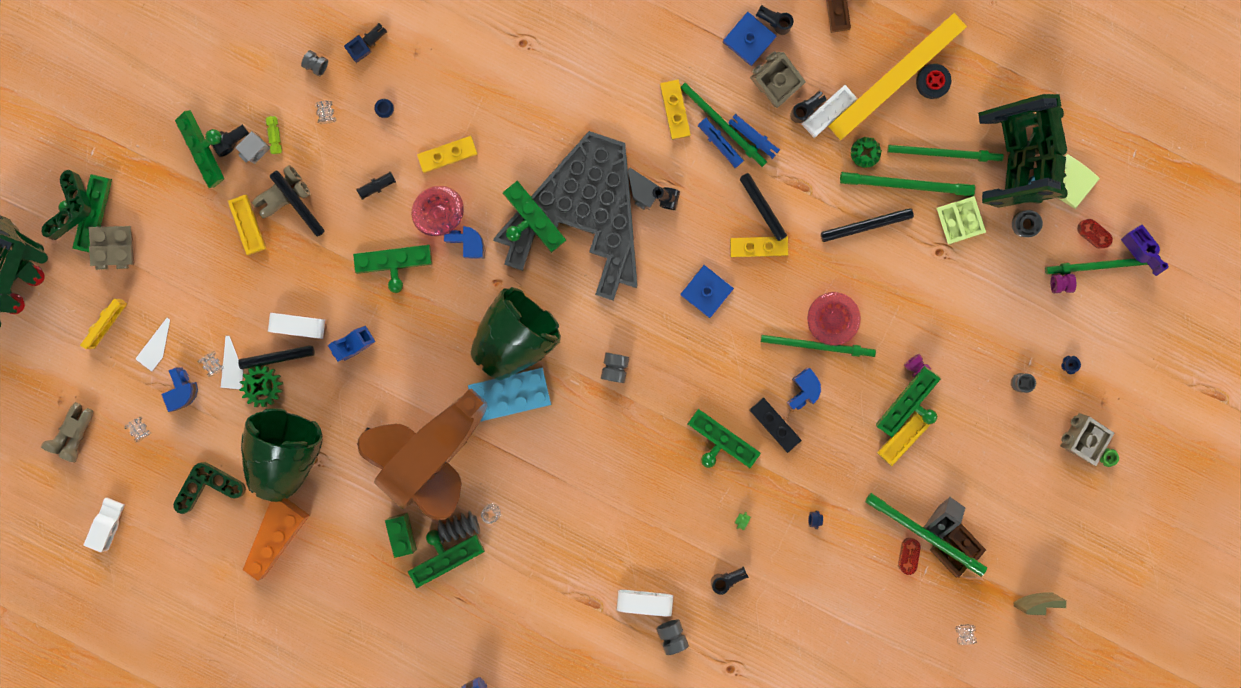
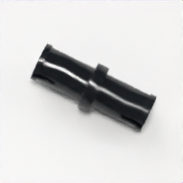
[356,171,396,200]

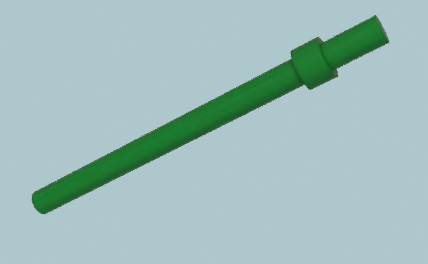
[680,82,767,167]
[887,145,1004,162]
[1045,257,1161,275]
[761,335,876,357]

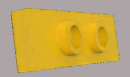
[660,79,691,140]
[417,136,478,173]
[228,194,266,255]
[730,236,788,258]
[80,298,127,349]
[877,412,931,466]

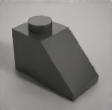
[628,168,659,210]
[924,497,966,539]

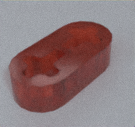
[1077,219,1113,249]
[898,538,921,575]

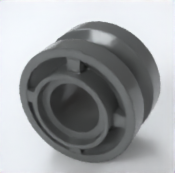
[1012,210,1043,237]

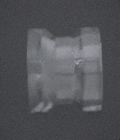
[956,624,977,645]

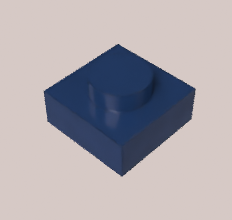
[344,35,371,63]

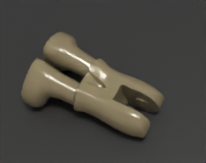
[252,165,311,218]
[41,402,93,462]

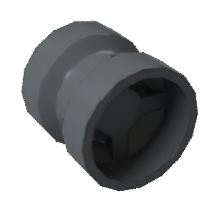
[301,50,328,76]
[1011,373,1036,393]

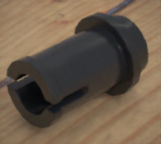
[362,23,387,47]

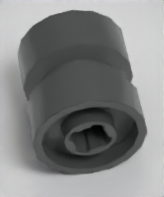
[601,352,629,383]
[656,619,689,655]

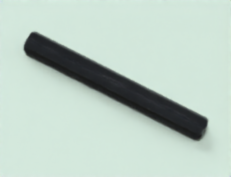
[821,208,914,242]

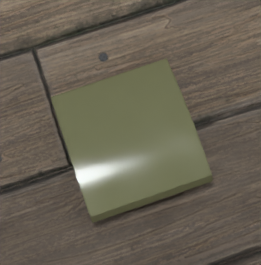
[1014,592,1066,615]

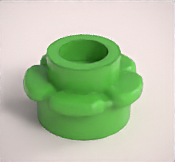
[1100,448,1119,467]
[735,512,751,530]

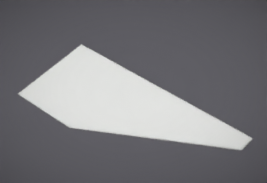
[136,318,170,371]
[221,336,243,389]

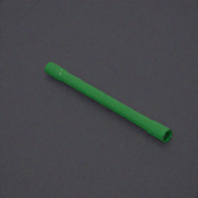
[840,172,975,196]
[865,493,987,577]

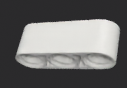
[268,313,326,339]
[616,590,674,617]

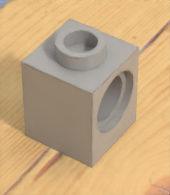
[235,131,270,164]

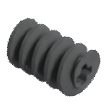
[438,511,480,544]

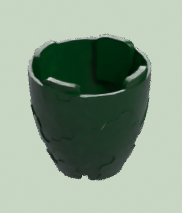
[471,287,561,380]
[241,409,323,502]

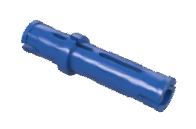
[728,114,780,159]
[697,117,744,168]

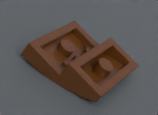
[930,524,986,578]

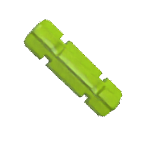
[266,116,282,154]

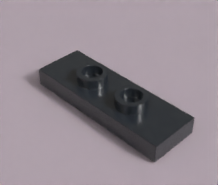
[749,397,802,453]

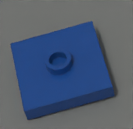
[723,12,777,67]
[680,265,734,318]

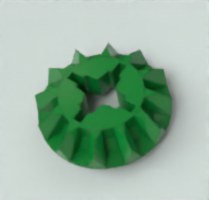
[851,137,882,168]

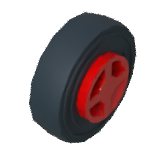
[916,64,952,99]

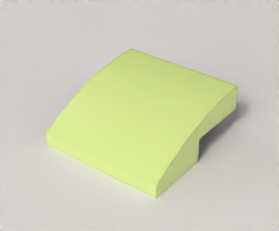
[1060,154,1100,209]
[937,196,986,244]

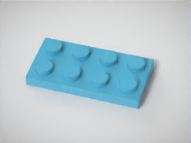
[468,368,551,422]

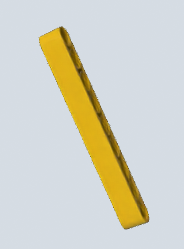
[828,12,967,141]

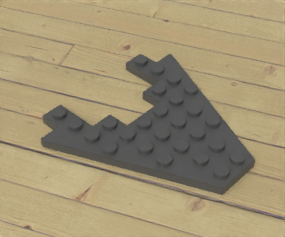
[493,131,637,301]

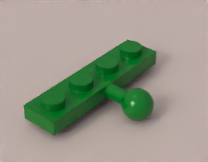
[175,110,225,188]
[58,174,112,252]
[502,180,566,253]
[353,245,432,293]
[876,366,941,437]
[687,409,761,468]
[408,530,485,589]

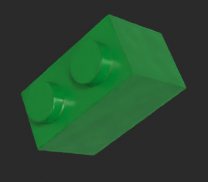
[385,513,417,558]

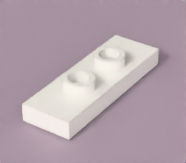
[802,85,858,138]

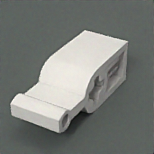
[84,498,125,553]

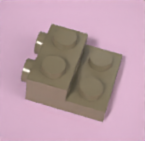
[750,52,806,108]
[89,226,134,270]
[1060,413,1114,466]

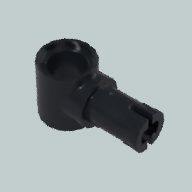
[756,5,794,35]
[790,90,827,123]
[211,124,249,157]
[652,187,680,210]
[711,566,749,595]

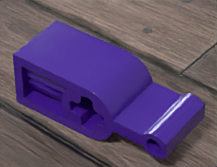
[1121,224,1169,276]

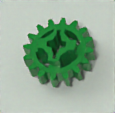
[239,366,283,407]

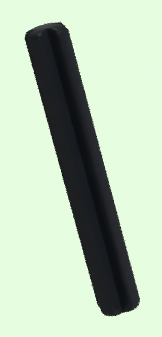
[270,170,325,237]
[740,173,787,241]
[238,346,315,369]

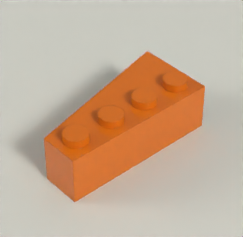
[243,498,310,581]

